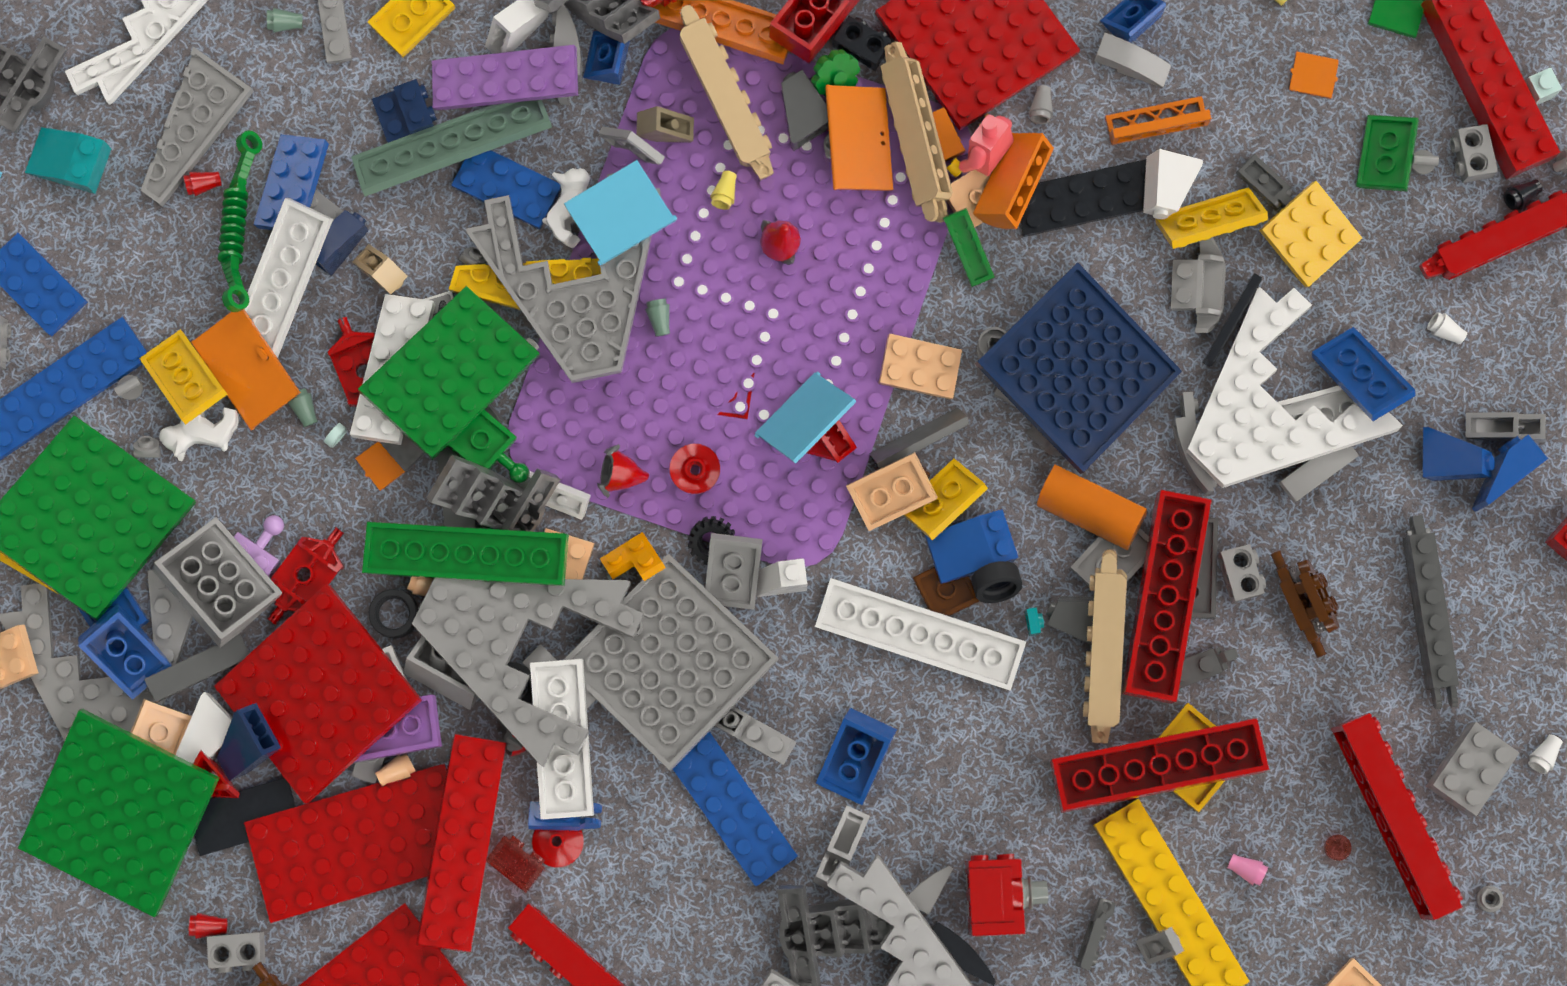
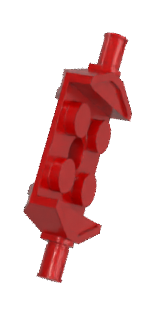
[327,317,375,407]
[267,527,344,625]

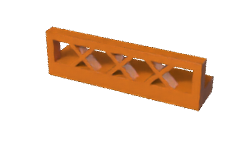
[1105,96,1212,145]

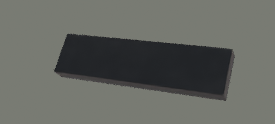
[1202,273,1262,367]

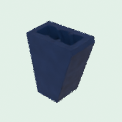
[315,210,369,276]
[217,703,281,781]

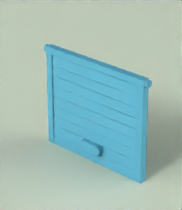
[564,160,677,265]
[754,371,856,464]

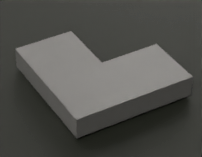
[598,126,665,165]

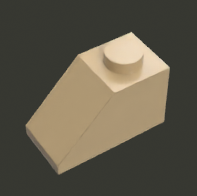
[352,244,408,294]

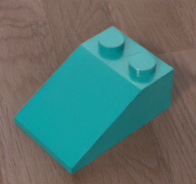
[25,127,112,194]

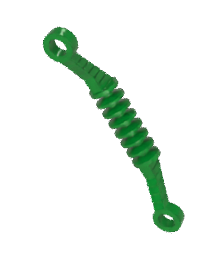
[217,130,263,313]

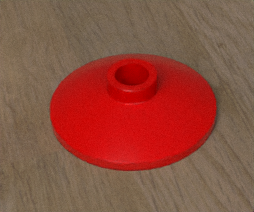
[669,443,720,494]
[532,830,584,868]

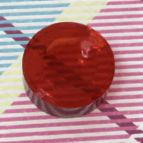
[1324,834,1352,861]

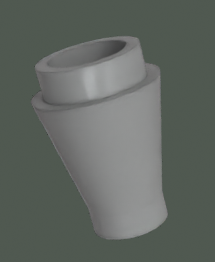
[1029,85,1053,124]

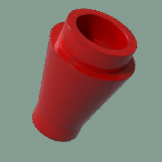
[183,171,222,196]
[189,913,228,939]

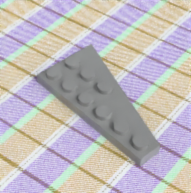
[141,47,254,207]

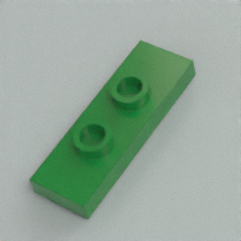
[943,208,995,287]

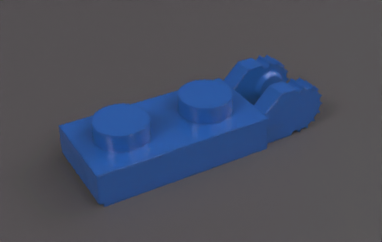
[528,801,602,831]

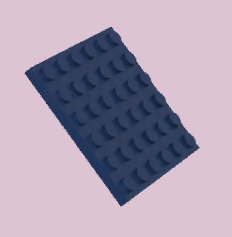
[975,262,1182,474]

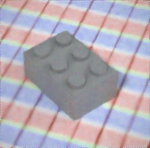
[1426,722,1520,817]

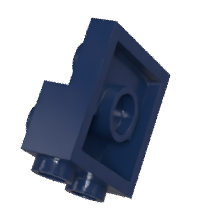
[372,79,437,143]

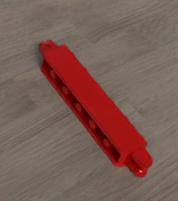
[1419,190,1567,280]

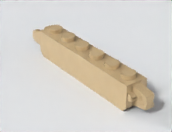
[680,4,774,180]
[881,42,953,223]
[1083,549,1127,743]

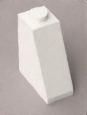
[485,0,549,54]
[1143,149,1203,219]
[756,558,807,597]
[176,692,232,764]

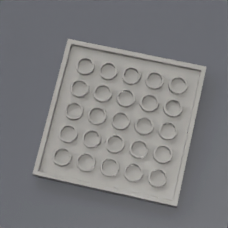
[564,553,779,771]

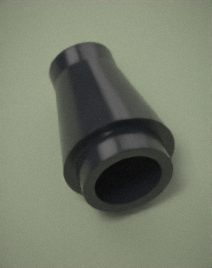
[1503,179,1543,210]

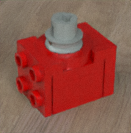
[965,854,1048,936]

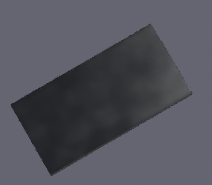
[194,778,296,856]

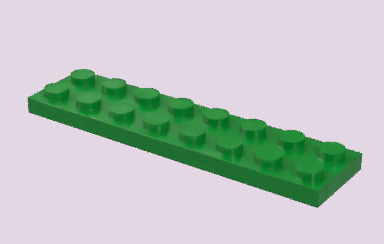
[362,522,569,586]

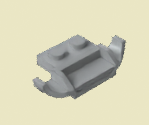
[1171,237,1226,333]

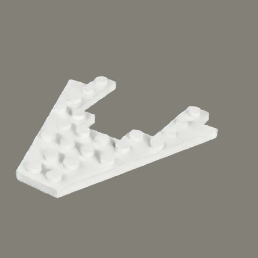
[65,0,208,105]
[1186,287,1403,488]

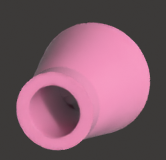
[1227,854,1268,886]

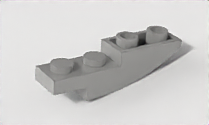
[550,4,583,105]
[1172,392,1217,495]
[715,706,797,765]

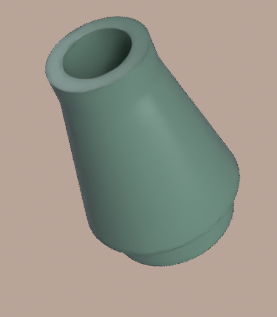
[267,8,303,32]
[645,299,670,337]
[288,388,318,428]

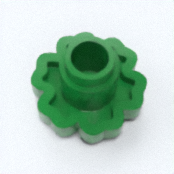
[811,49,860,97]

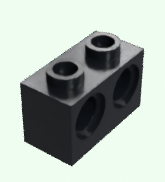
[833,16,891,71]

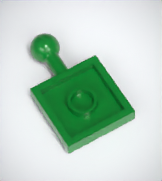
[447,410,530,483]

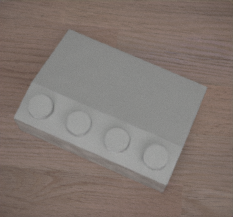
[154,517,282,648]

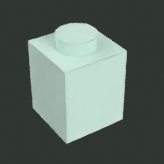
[1525,67,1562,105]

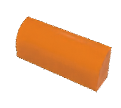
[973,133,1054,229]
[1037,465,1147,551]

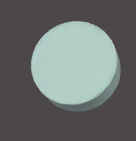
[324,423,347,448]

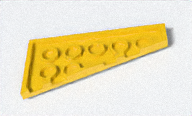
[449,257,601,310]

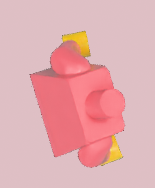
[946,113,1014,177]

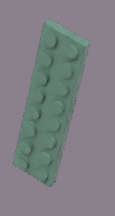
[351,99,552,196]

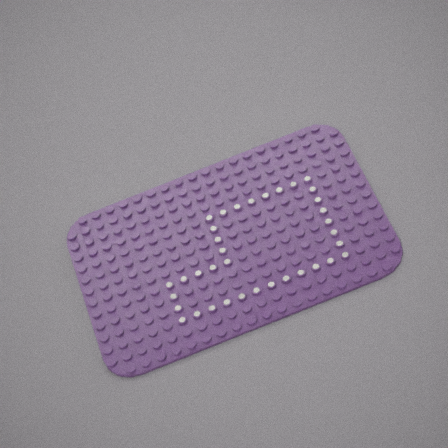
[508,28,971,567]

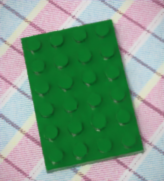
[358,286,540,460]

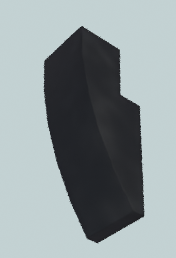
[932,921,996,986]

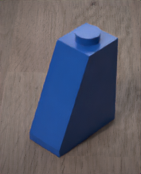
[1423,427,1495,481]

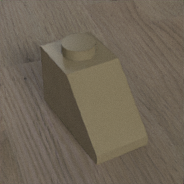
[636,106,694,142]

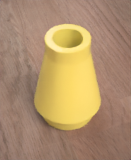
[710,171,737,210]

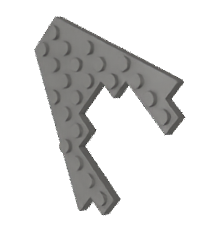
[466,173,661,383]
[0,570,193,741]
[412,578,644,767]
[761,854,973,986]

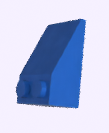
[1472,434,1548,512]
[925,509,1018,584]
[78,604,172,700]
[816,708,897,805]

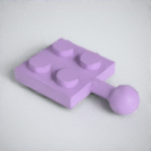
[234,515,284,578]

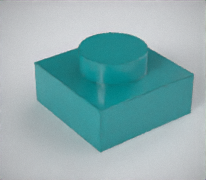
[1024,607,1044,636]

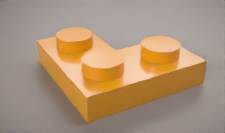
[600,532,666,581]

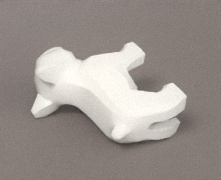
[542,168,590,248]
[159,407,239,461]

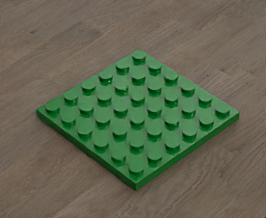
[0,415,196,621]
[18,709,220,918]

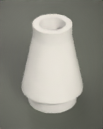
[1427,312,1467,345]
[1528,734,1563,774]

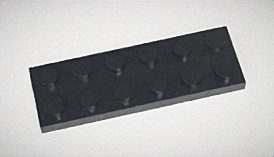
[1020,159,1146,237]

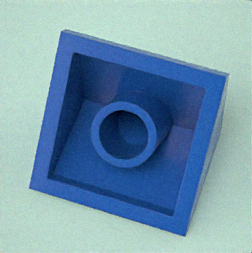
[1100,0,1166,43]
[583,31,630,85]

